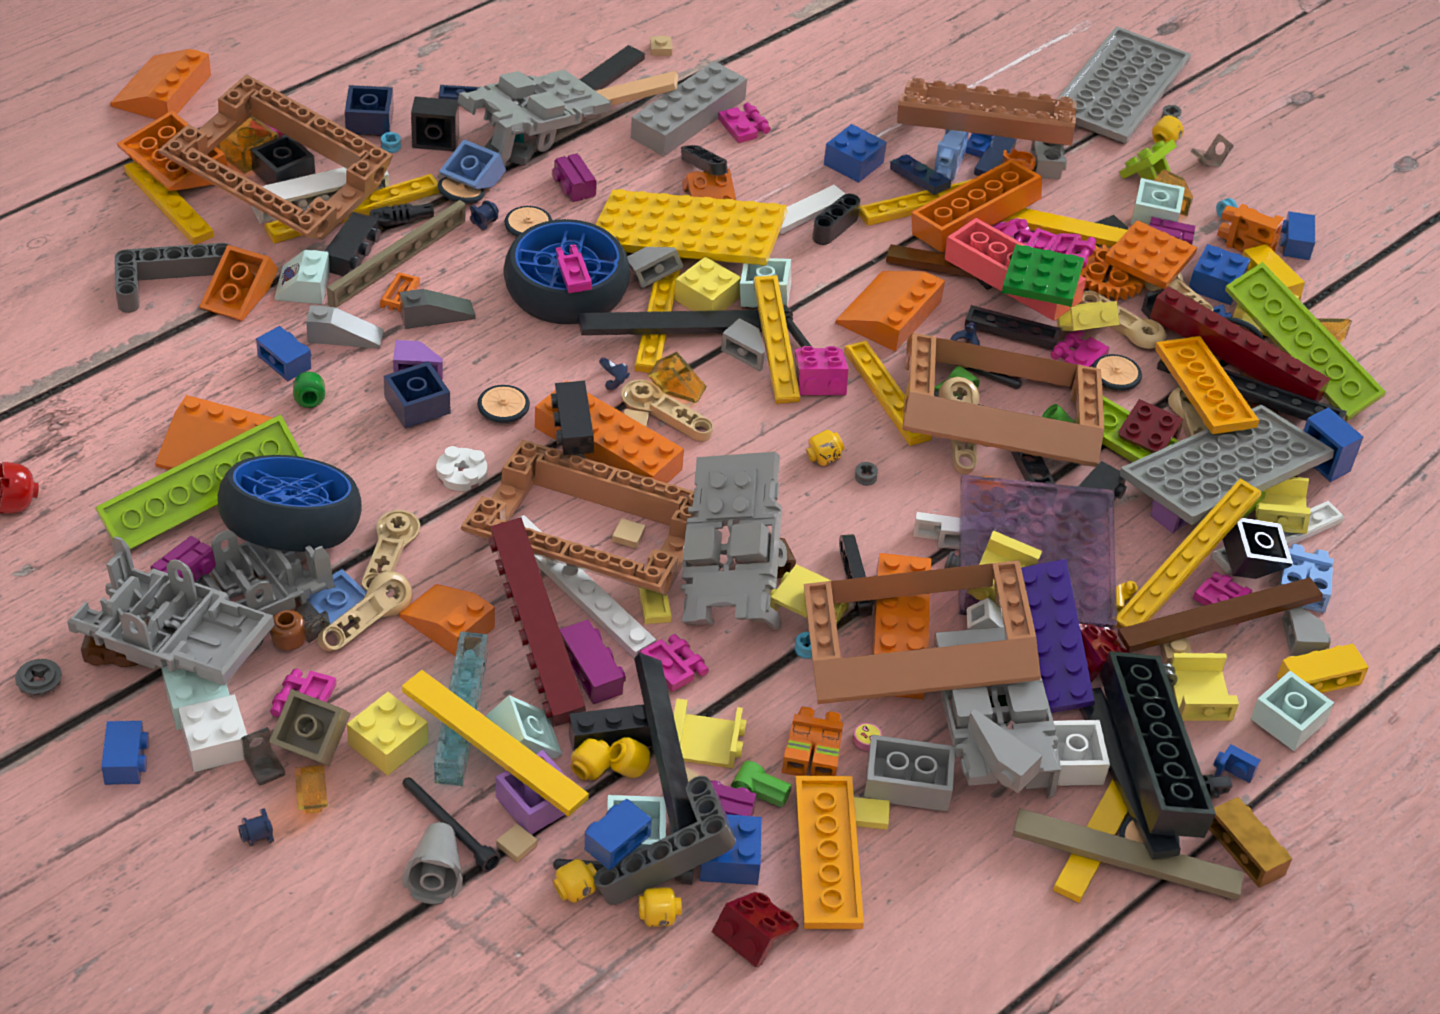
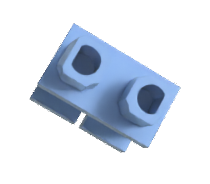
[934,130,969,180]
[1279,543,1334,613]

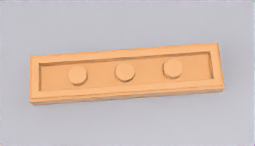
[596,71,678,106]

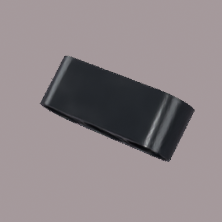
[812,193,861,245]

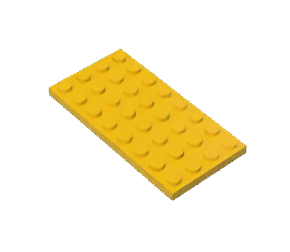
[595,189,787,266]

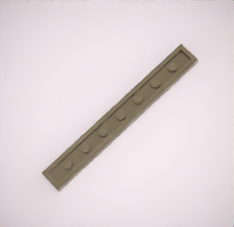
[327,200,466,308]
[1012,808,1244,901]

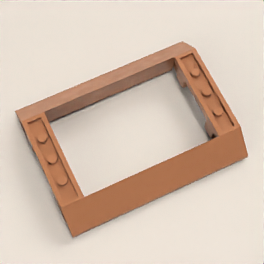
[159,74,393,240]
[897,78,1077,146]
[902,333,1104,467]
[461,440,694,596]
[804,560,1041,704]

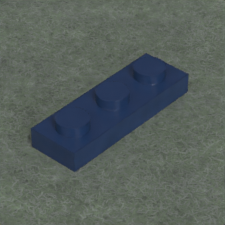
[890,154,951,195]

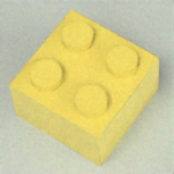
[674,257,741,311]
[347,692,428,776]

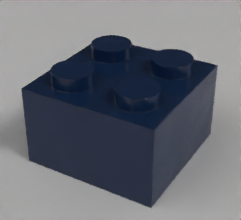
[345,85,394,136]
[383,361,451,429]

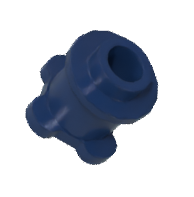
[470,200,499,231]
[238,808,274,846]

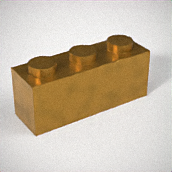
[1209,797,1292,888]

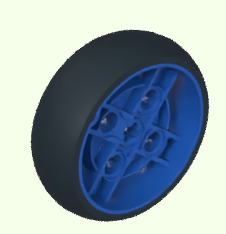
[503,219,630,324]
[217,455,362,552]

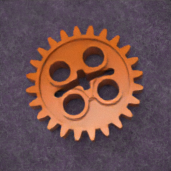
[1080,244,1146,301]

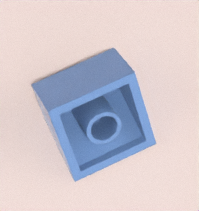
[439,139,506,189]

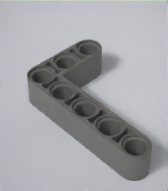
[114,243,230,313]
[594,776,736,905]

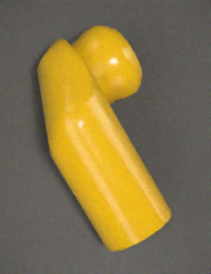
[1111,581,1138,614]

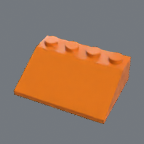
[110,49,211,120]
[117,110,229,191]
[835,271,945,352]
[155,395,272,470]

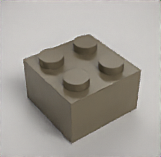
[269,689,351,766]

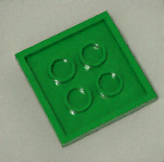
[1002,244,1084,307]

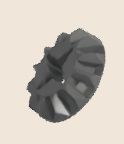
[15,659,62,697]

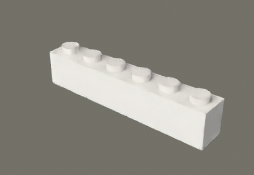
[251,167,390,223]

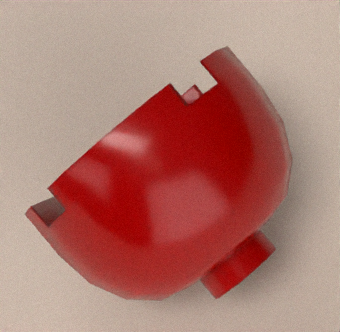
[0,462,39,514]

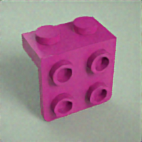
[795,346,849,395]

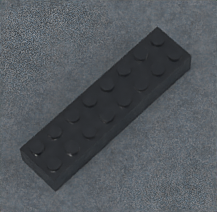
[1100,651,1216,838]

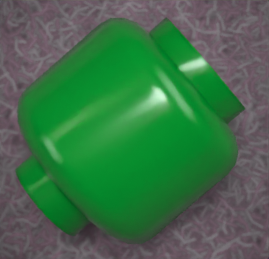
[293,371,326,408]

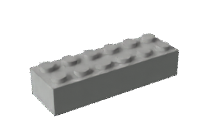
[631,61,747,157]

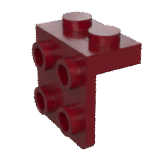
[1118,399,1183,453]
[1079,623,1129,683]
[711,892,799,967]

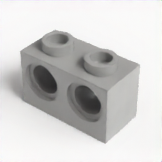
[1030,141,1067,179]

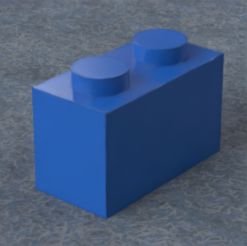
[1280,211,1315,260]
[256,326,312,381]
[101,721,149,785]
[584,798,652,871]

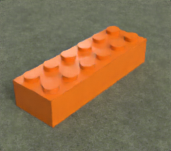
[911,159,1042,253]
[534,380,684,483]
[871,553,931,700]

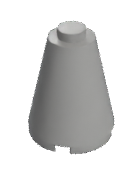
[402,822,463,904]

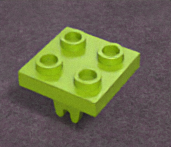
[1119,139,1177,182]

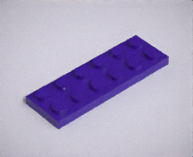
[1021,559,1095,713]

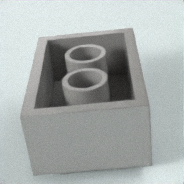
[864,735,955,812]

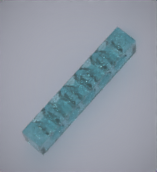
[434,631,488,786]

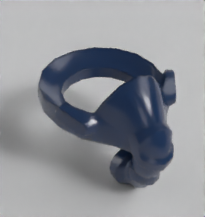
[950,322,980,346]
[599,357,630,391]

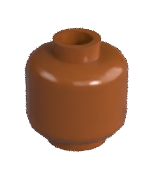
[270,610,307,651]

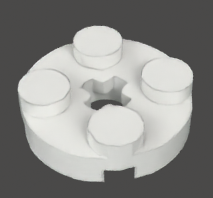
[436,446,487,491]

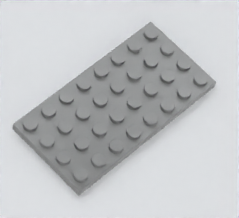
[1057,26,1191,144]
[1120,405,1334,525]

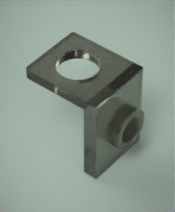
[1191,134,1234,167]
[294,601,330,643]
[241,727,286,785]

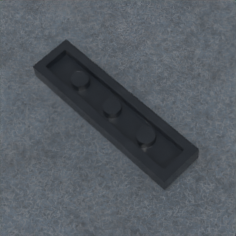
[964,305,1062,350]

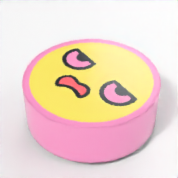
[853,723,882,751]

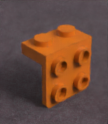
[682,168,736,200]

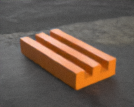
[380,272,420,312]

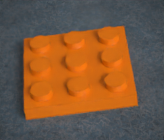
[1104,220,1197,289]

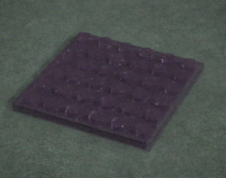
[958,475,1117,630]

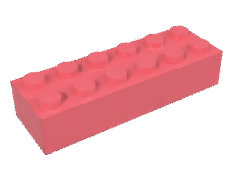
[945,218,1086,321]

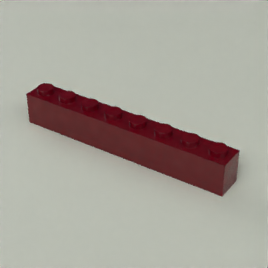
[1150,286,1331,402]
[488,517,586,726]

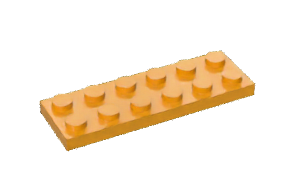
[1155,336,1259,434]
[795,776,864,929]

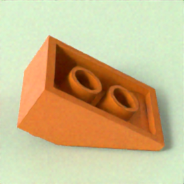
[199,245,279,321]
[399,584,495,658]

